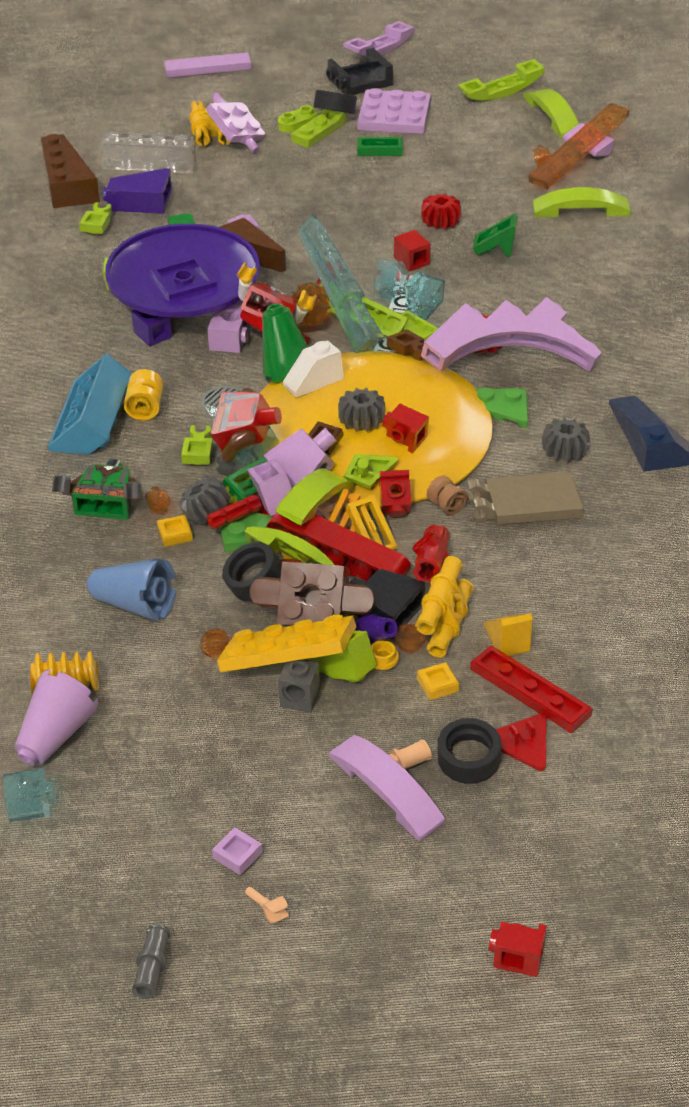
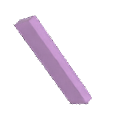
[164,52,251,78]

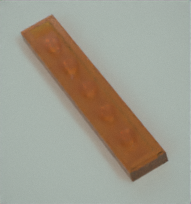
[528,102,629,189]

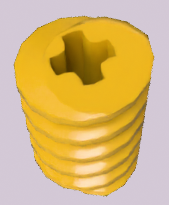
[30,651,99,694]

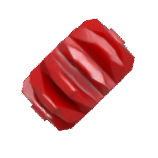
[421,193,461,230]

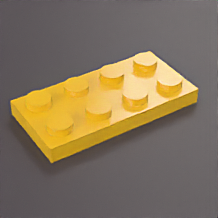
[217,614,356,672]

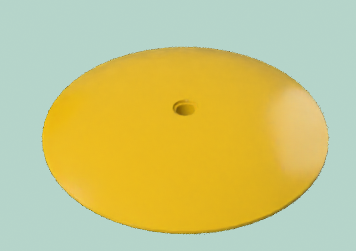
[246,351,492,509]

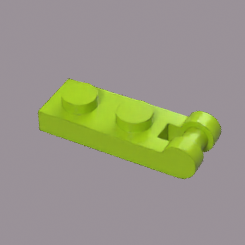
[291,109,347,148]

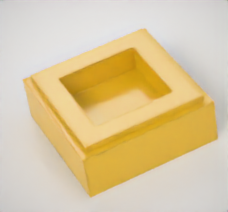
[157,515,193,547]
[417,662,459,700]

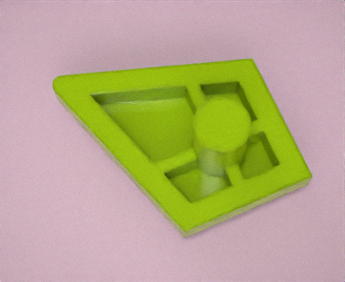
[344,454,398,489]

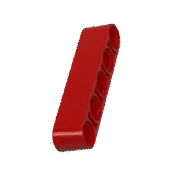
[266,512,411,581]

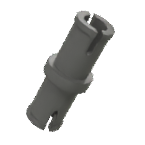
[132,924,170,999]

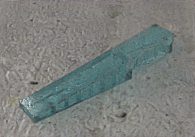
[297,214,384,353]

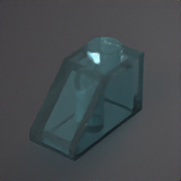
[374,259,409,299]
[403,271,445,321]

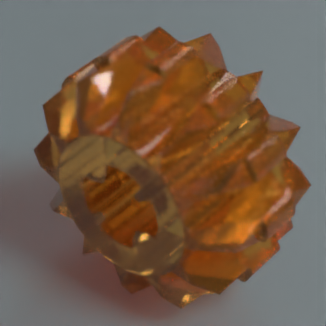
[292,282,332,327]

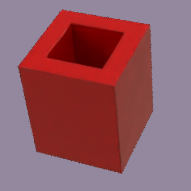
[394,230,431,272]

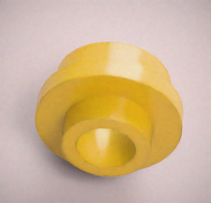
[371,640,399,670]

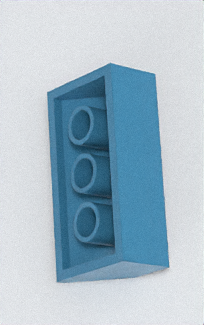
[47,353,131,455]

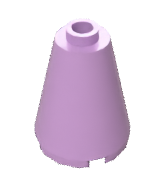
[14,670,99,766]

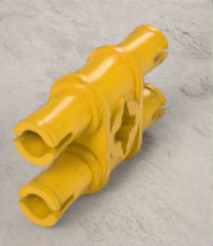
[189,100,231,146]
[415,556,474,658]

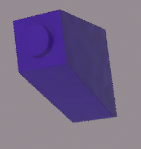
[103,168,172,214]

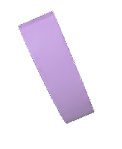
[343,21,414,56]
[329,735,445,842]

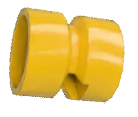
[124,369,164,421]

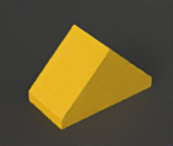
[483,613,533,656]

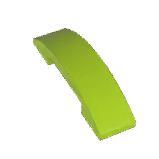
[458,59,545,100]
[523,89,579,138]
[533,187,630,217]
[275,468,355,525]
[244,527,334,565]

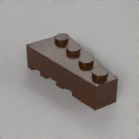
[41,134,100,209]

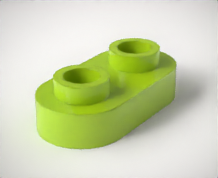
[277,105,318,133]

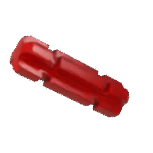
[206,495,262,529]

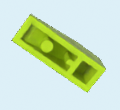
[302,631,377,682]

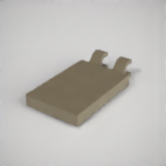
[467,471,584,525]

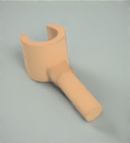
[245,887,289,923]

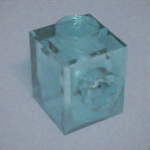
[3,768,56,823]

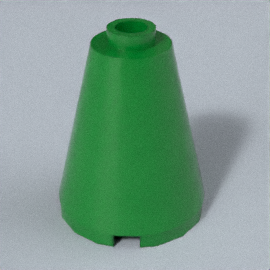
[262,303,308,383]

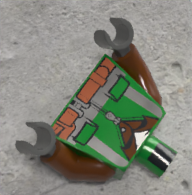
[52,459,144,520]

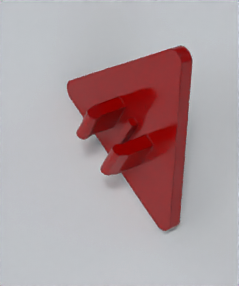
[496,713,547,771]

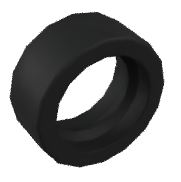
[313,90,357,114]
[222,542,282,601]
[437,718,501,784]

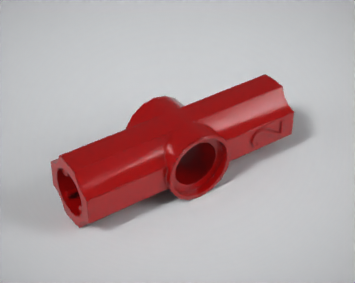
[412,524,451,583]

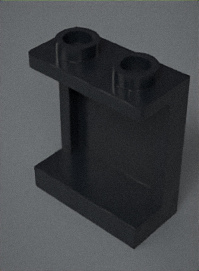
[326,48,393,95]

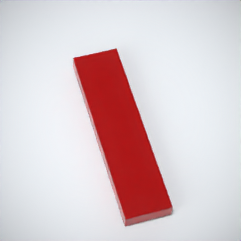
[470,645,593,734]

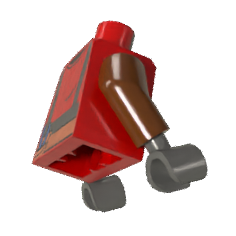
[210,388,282,476]

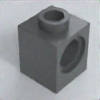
[278,660,320,713]

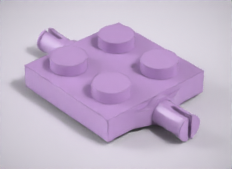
[206,92,266,154]

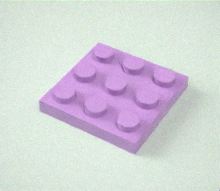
[357,88,431,134]

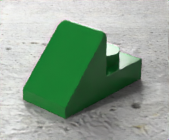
[472,213,518,258]

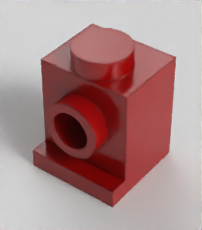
[382,403,429,454]
[379,470,412,517]
[488,921,547,977]

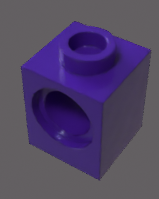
[131,310,172,347]

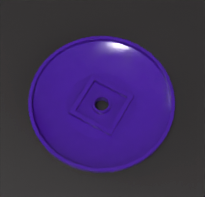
[105,224,260,317]

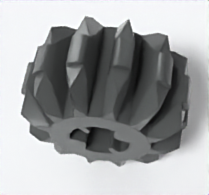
[338,387,385,432]
[542,417,590,463]
[179,476,231,525]

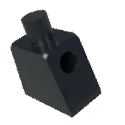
[349,569,425,639]

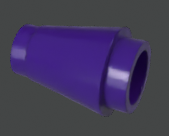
[355,614,398,645]

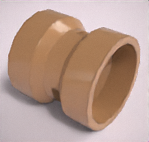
[427,476,467,515]

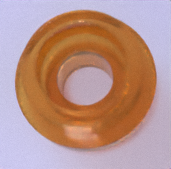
[533,144,551,167]
[145,486,170,515]
[394,624,426,653]
[200,629,231,658]

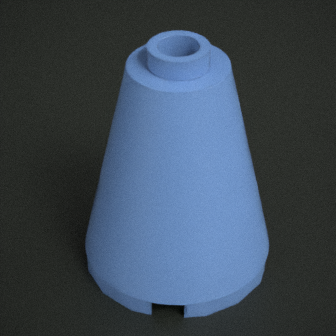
[87,558,176,620]

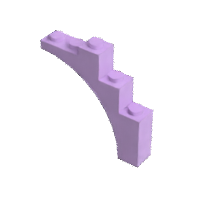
[420,297,602,372]

